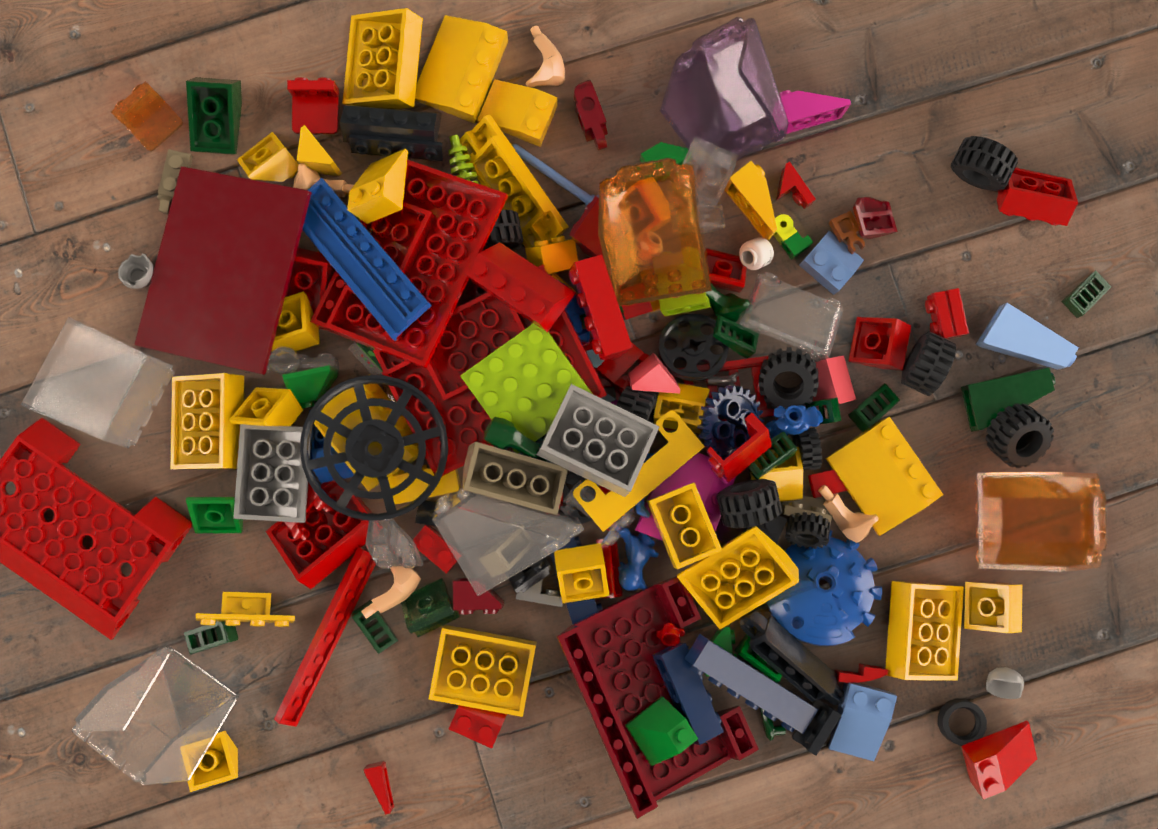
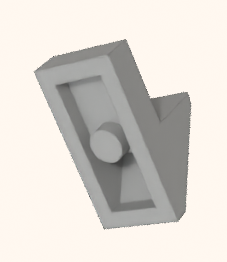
[516,579,563,607]

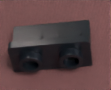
[792,700,842,756]

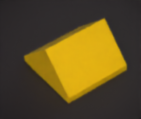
[297,125,342,176]
[178,731,238,792]

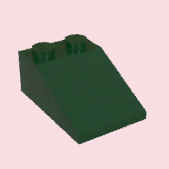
[186,77,242,154]

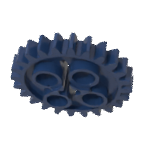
[697,385,764,460]

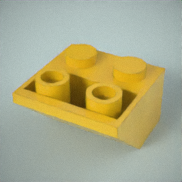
[653,383,710,434]
[750,447,803,502]

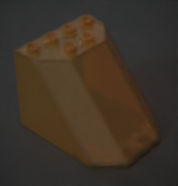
[598,158,712,306]
[975,472,1108,572]

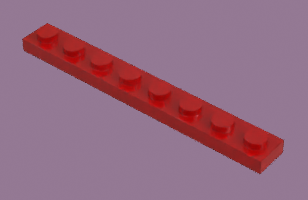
[274,547,380,727]

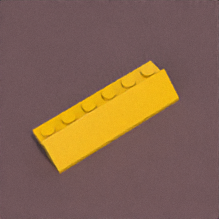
[459,115,569,248]

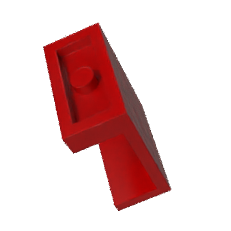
[707,413,772,483]

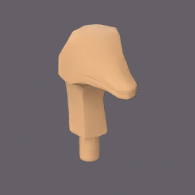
[526,26,565,88]
[293,163,354,197]
[818,485,879,543]
[361,558,421,619]

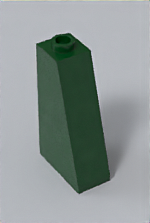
[961,367,1055,432]

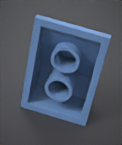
[828,682,897,761]

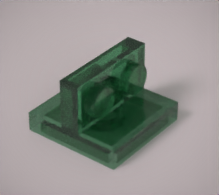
[401,578,460,637]

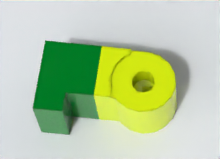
[774,214,813,260]

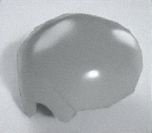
[118,253,154,289]
[986,667,1024,699]

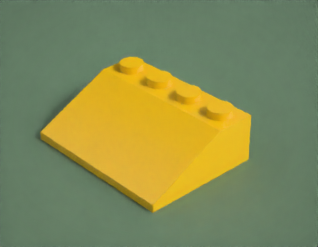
[342,8,423,109]
[415,15,508,124]
[170,373,244,469]
[314,374,419,492]
[825,417,943,536]
[677,526,799,630]
[885,581,964,681]
[429,625,537,717]

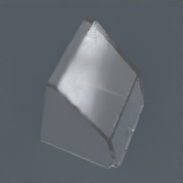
[21,317,175,448]
[72,646,239,785]

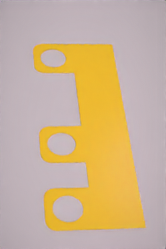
[573,410,705,532]

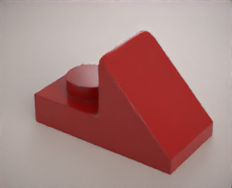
[776,161,816,209]

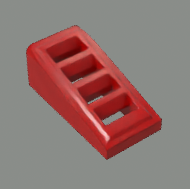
[363,761,395,815]

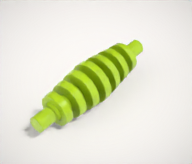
[448,135,479,184]

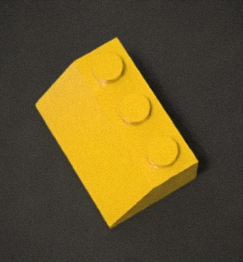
[647,483,722,569]

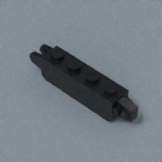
[740,612,844,705]

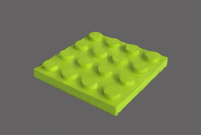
[460,323,593,454]

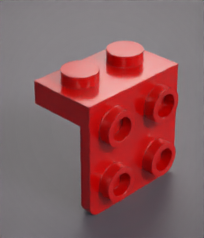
[287,77,339,134]

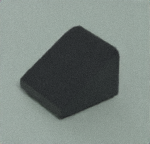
[415,500,443,526]

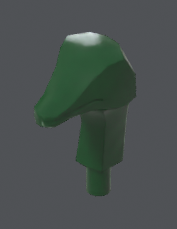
[704,280,750,323]
[483,417,547,462]

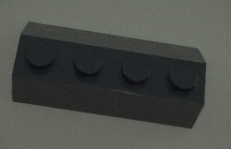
[340,105,441,143]

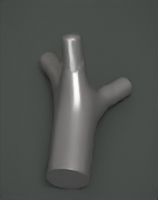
[708,372,739,387]

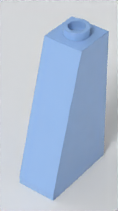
[976,303,1079,370]

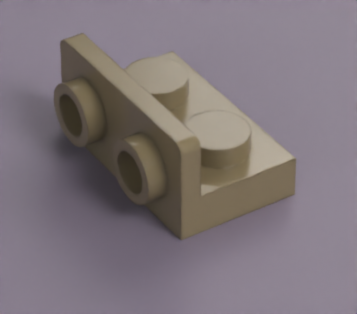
[781,495,833,525]

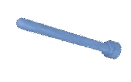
[512,144,606,206]

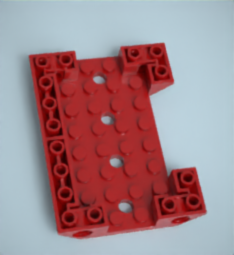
[0,418,193,640]

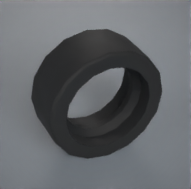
[938,698,987,746]

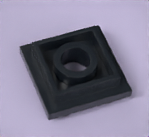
[505,545,552,593]

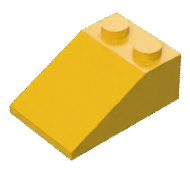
[477,79,558,147]
[347,149,408,224]
[724,161,777,241]

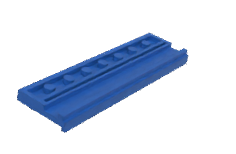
[302,178,432,341]

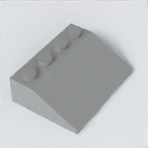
[537,384,659,497]
[233,424,312,523]

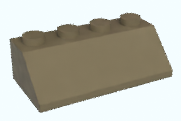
[462,442,568,515]

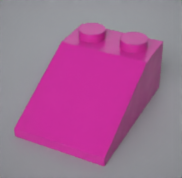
[768,90,851,137]

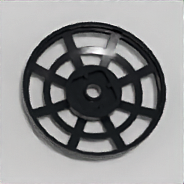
[300,375,448,521]

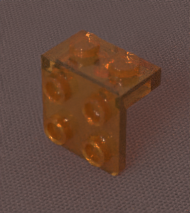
[111,81,183,152]

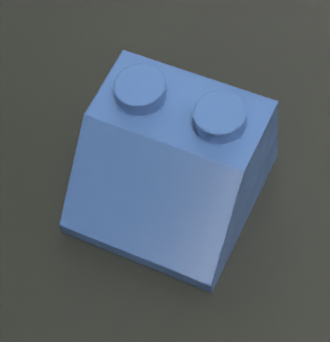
[799,231,864,295]

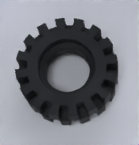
[793,427,822,471]
[785,512,830,549]

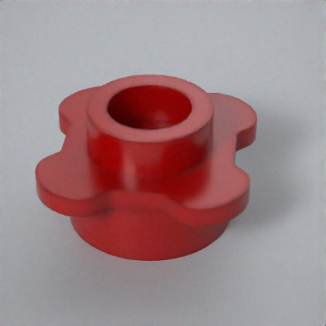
[657,623,685,646]

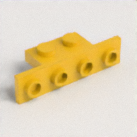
[196,592,295,627]

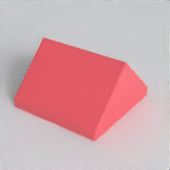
[628,353,680,394]
[802,355,856,410]

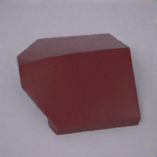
[853,197,898,240]

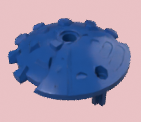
[766,530,882,646]

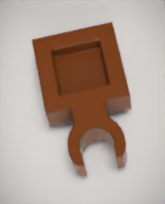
[828,211,865,254]

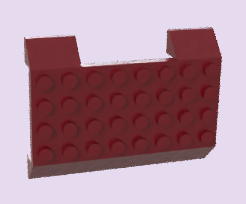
[556,576,759,819]

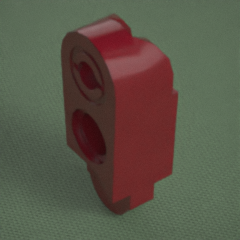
[574,79,608,151]

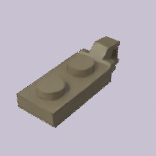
[157,149,193,214]

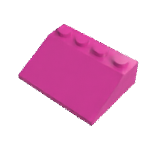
[635,453,736,541]

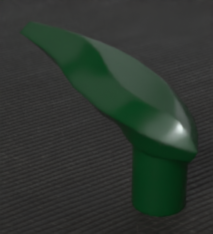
[760,708,786,741]

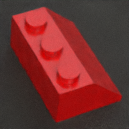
[997,167,1078,226]

